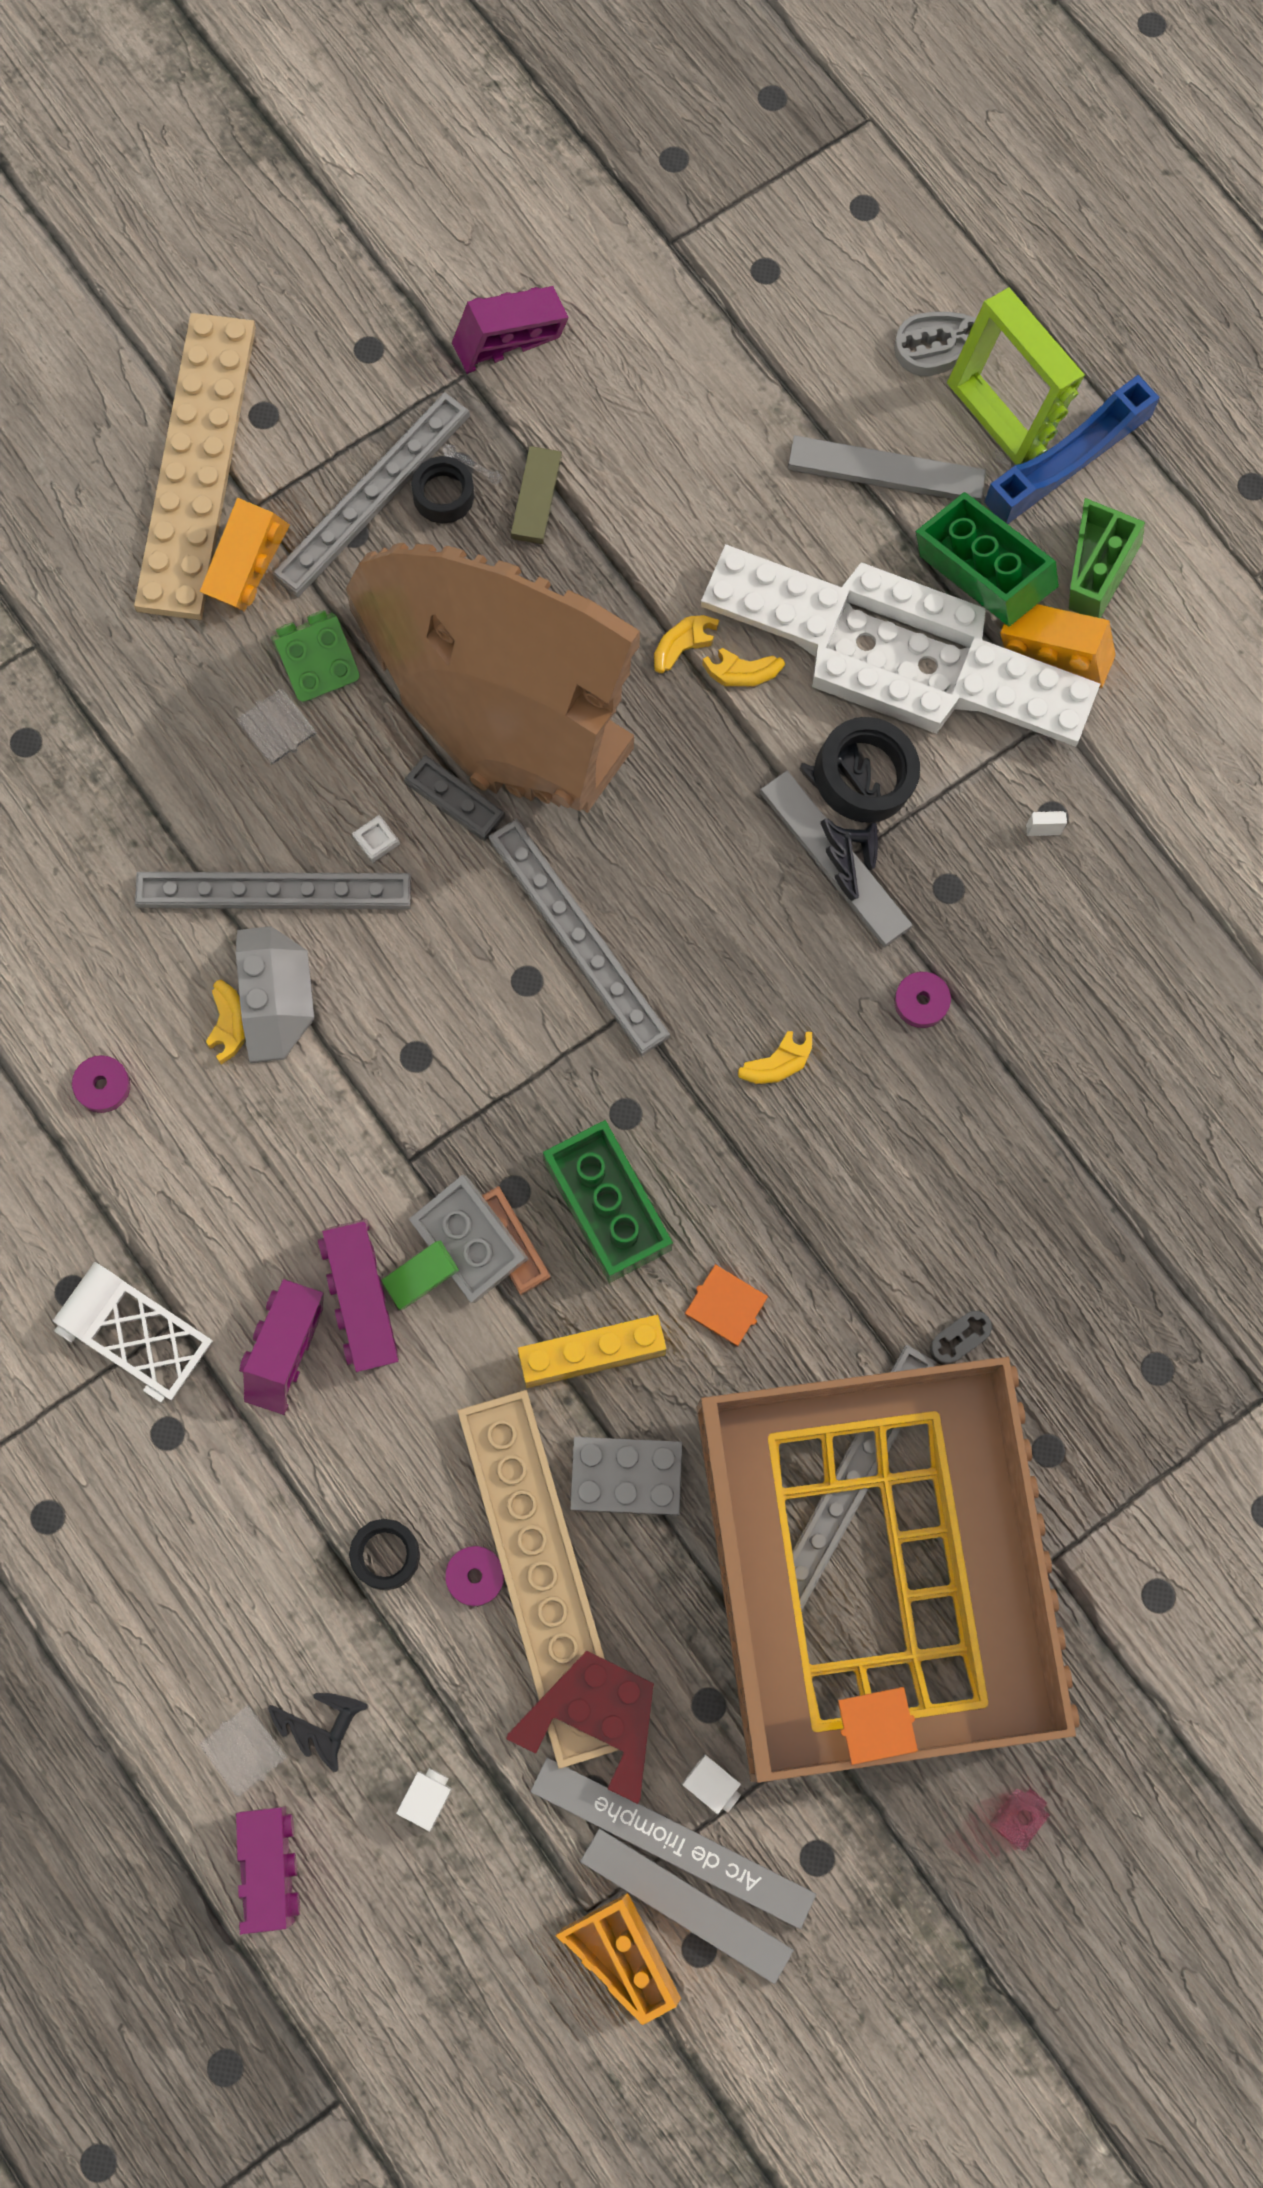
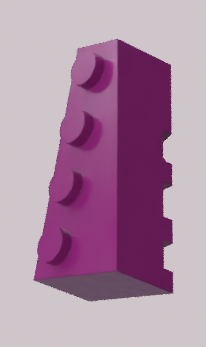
[318,1218,399,1372]

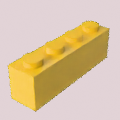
[518,1314,667,1388]

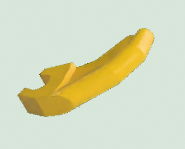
[654,615,719,674]
[702,648,785,687]
[206,979,246,1065]
[738,1031,812,1084]

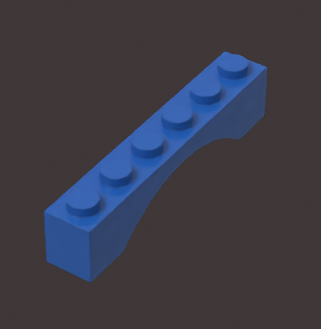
[984,374,1160,524]

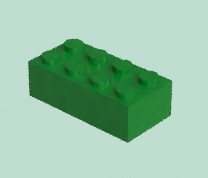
[915,492,1059,627]
[543,1120,673,1283]

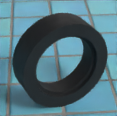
[814,717,920,823]

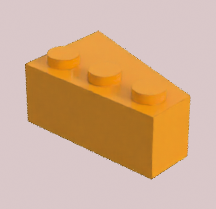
[200,498,290,612]
[1000,604,1116,688]
[555,1893,681,2025]

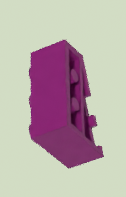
[452,286,569,374]
[239,1279,324,1415]
[236,1806,300,1935]

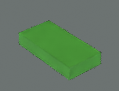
[381,1241,459,1310]

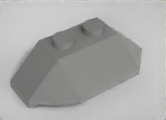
[236,926,315,1063]

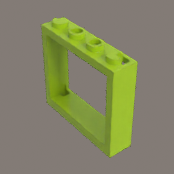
[947,287,1085,465]

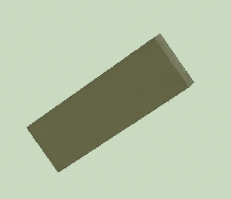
[511,446,562,544]

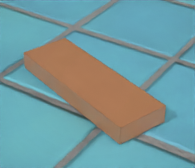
[482,1186,551,1296]

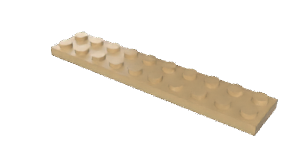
[134,313,256,620]
[457,1390,619,1769]

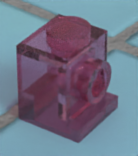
[989,1789,1050,1851]

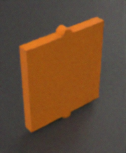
[685,1264,768,1347]
[837,1687,918,1765]

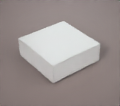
[1026,811,1067,836]
[352,814,400,863]

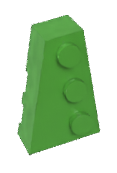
[1069,498,1145,618]

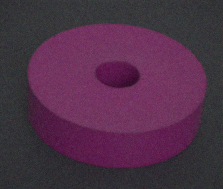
[894,972,951,1028]
[72,1055,131,1113]
[445,1546,504,1606]

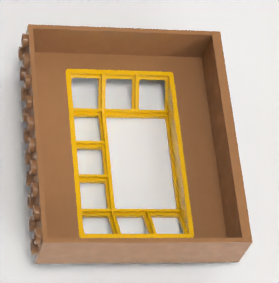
[696,1356,1079,1783]

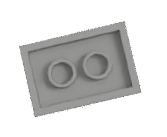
[409,1175,529,1303]
[570,1437,682,1516]

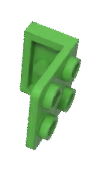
[271,610,360,702]

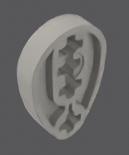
[894,312,976,376]

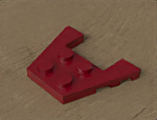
[506,1651,654,1804]

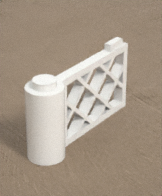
[52,1262,213,1403]

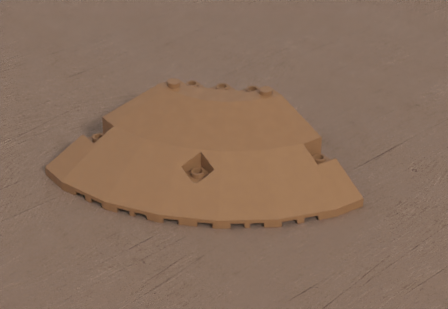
[346,543,640,813]

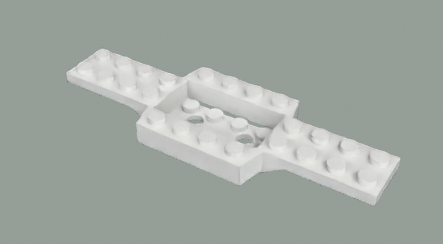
[701,544,1100,747]

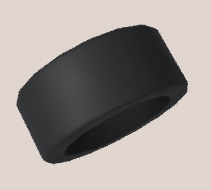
[411,456,475,524]
[349,1518,420,1591]

